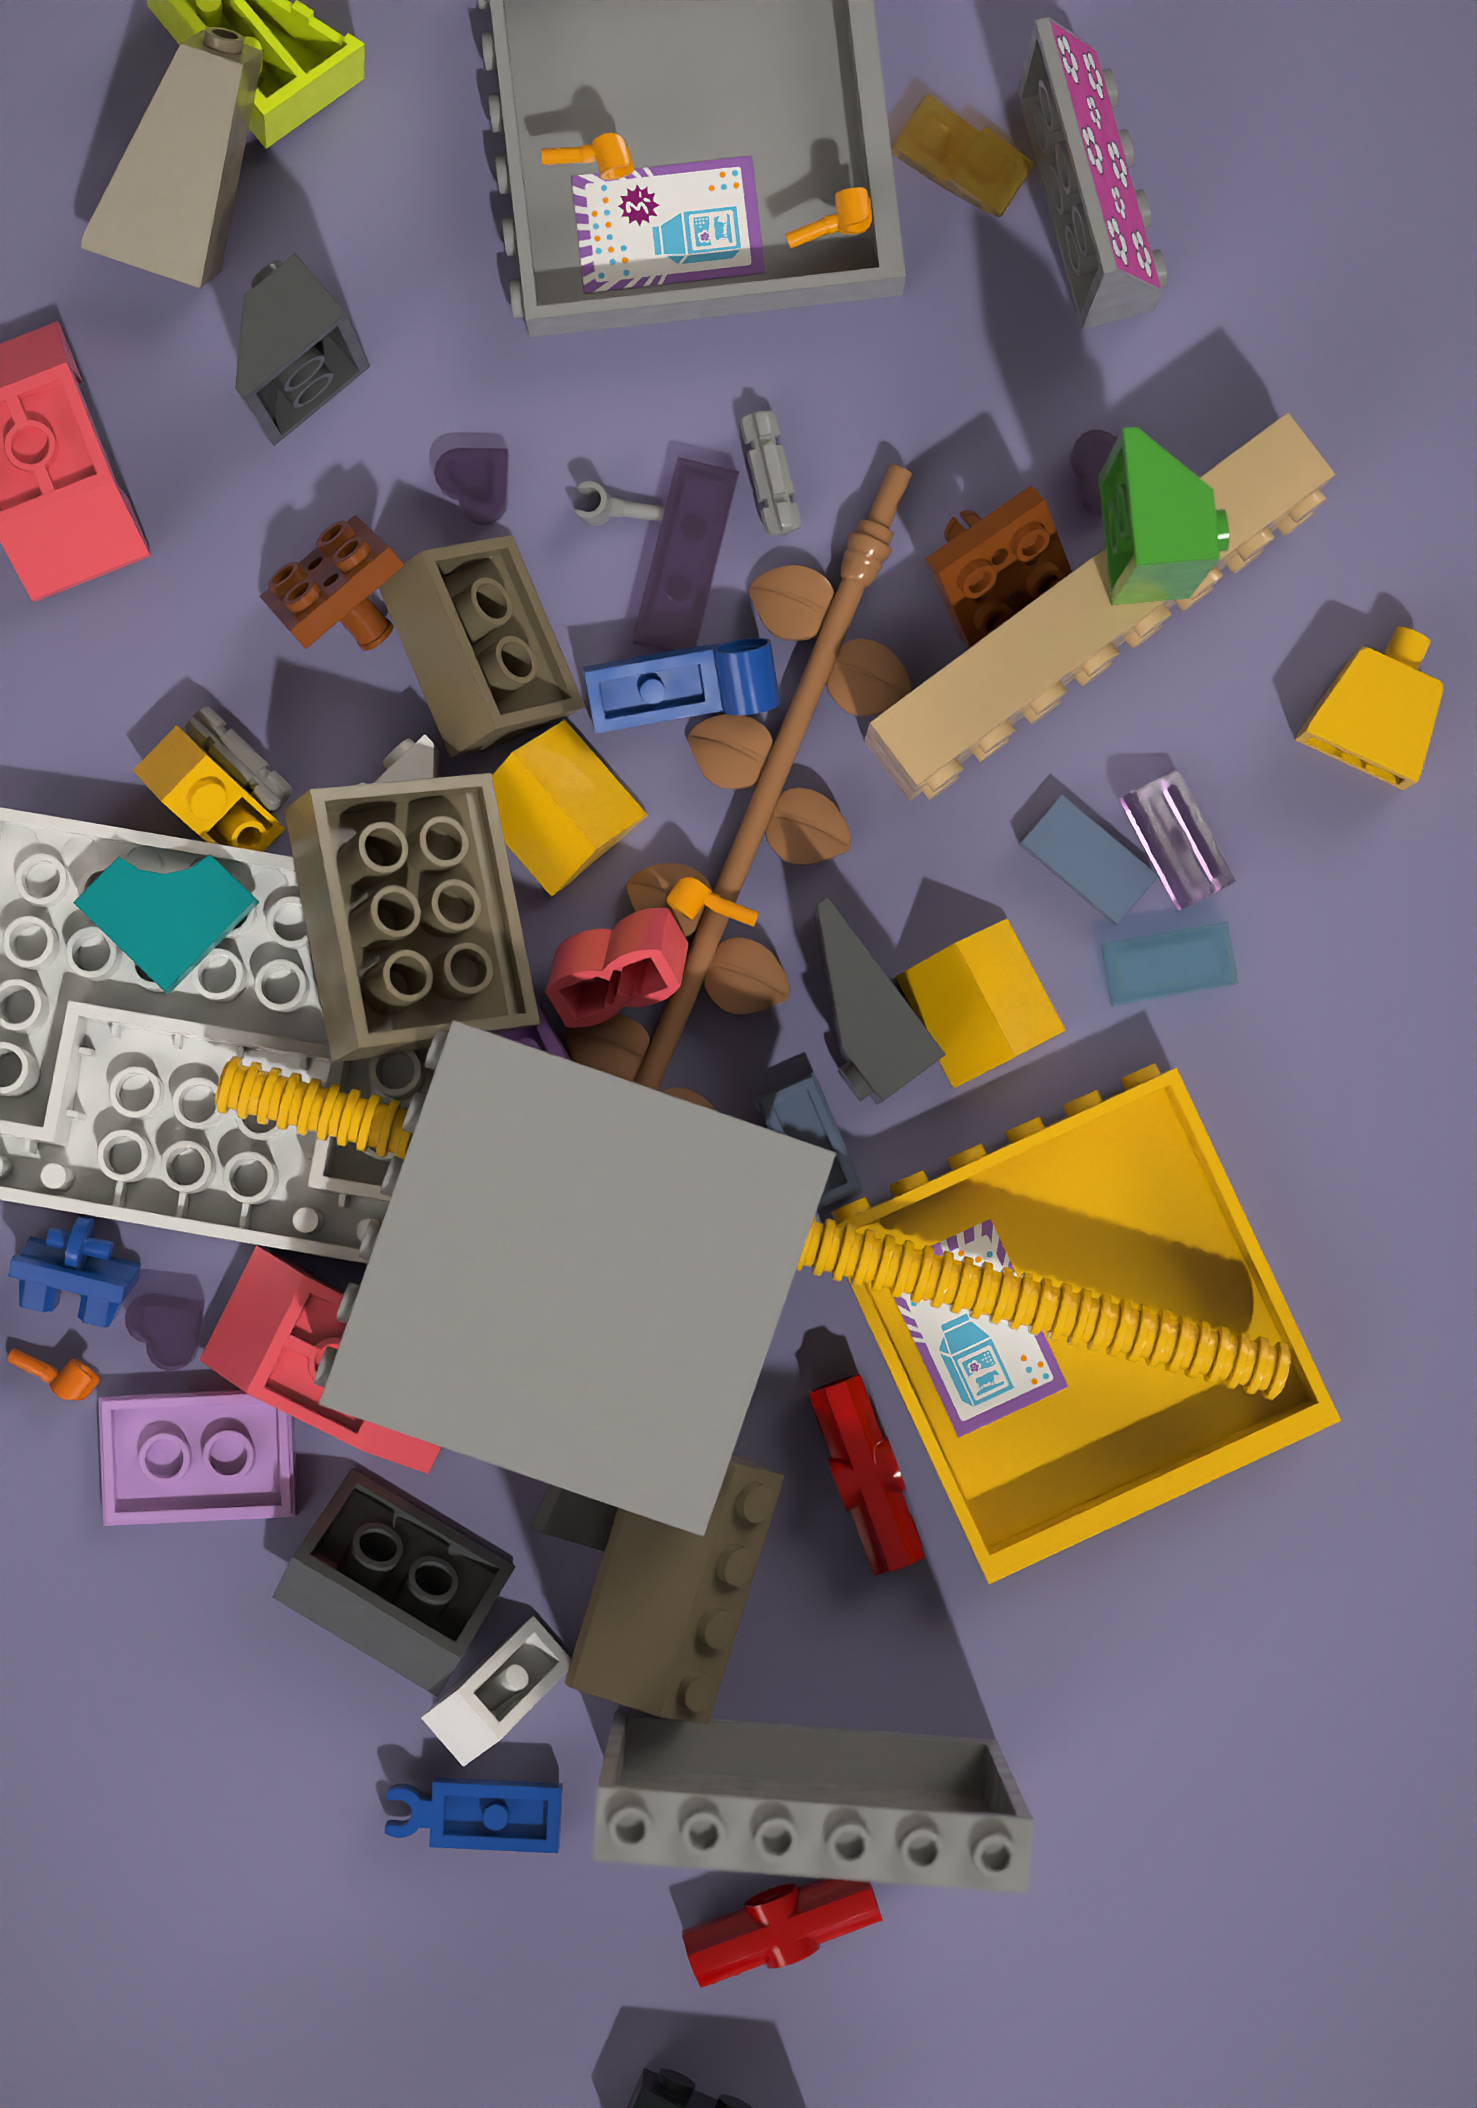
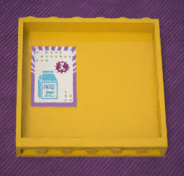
[831,1063,1341,1584]

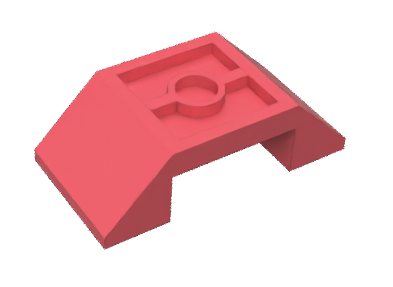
[0,321,152,602]
[199,1245,442,1474]

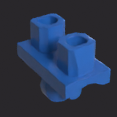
[8,1215,141,1328]

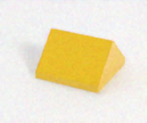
[492,720,648,898]
[895,918,1066,1089]

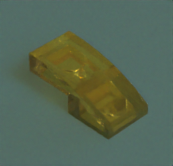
[891,94,1036,218]

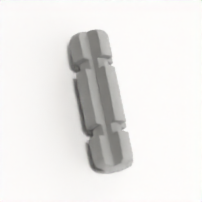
[740,410,801,536]
[185,706,293,812]

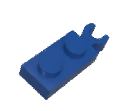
[385,1777,563,1853]

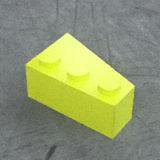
[146,0,365,149]

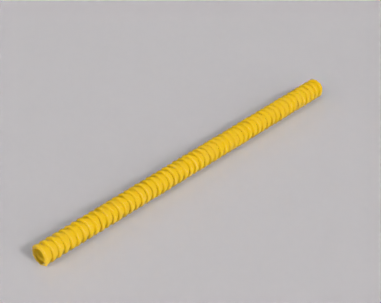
[215,1056,1291,1400]

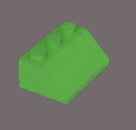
[1098,427,1229,606]

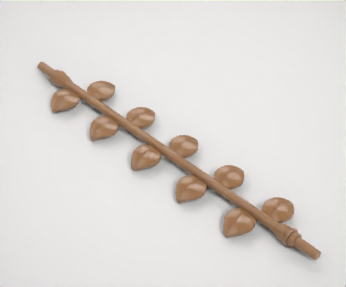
[565,464,912,1111]

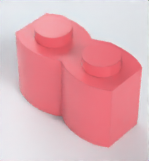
[545,908,689,1028]

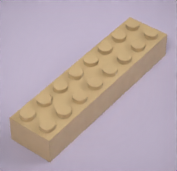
[864,412,1335,802]

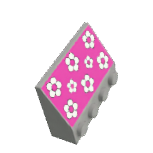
[1017,17,1168,329]

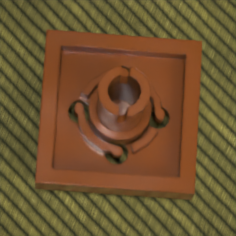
[925,485,1072,648]
[259,515,405,651]

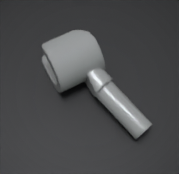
[574,481,665,526]

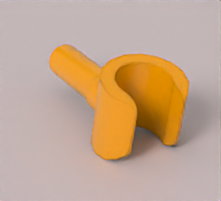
[541,133,634,180]
[785,187,872,248]
[666,877,759,927]

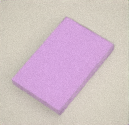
[98,1389,298,1526]

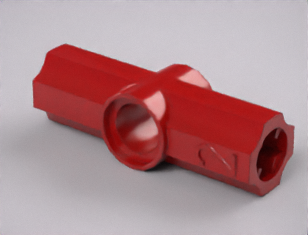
[808,1373,925,1576]
[682,1878,883,1988]

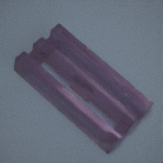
[1119,769,1236,911]

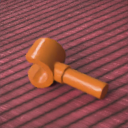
[7,1348,100,1401]

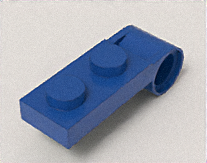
[583,638,780,734]

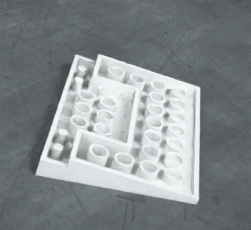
[0,807,435,1264]

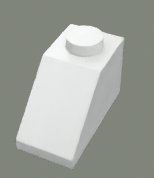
[421,1615,571,1766]

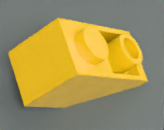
[132,725,286,852]

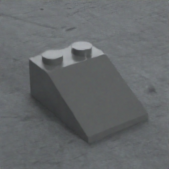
[814,897,946,1105]

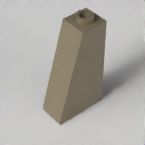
[80,27,264,288]

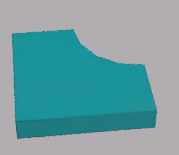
[73,854,259,994]

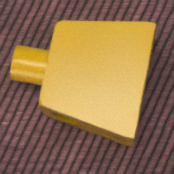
[1295,626,1444,790]

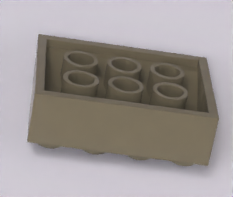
[284,773,540,1063]

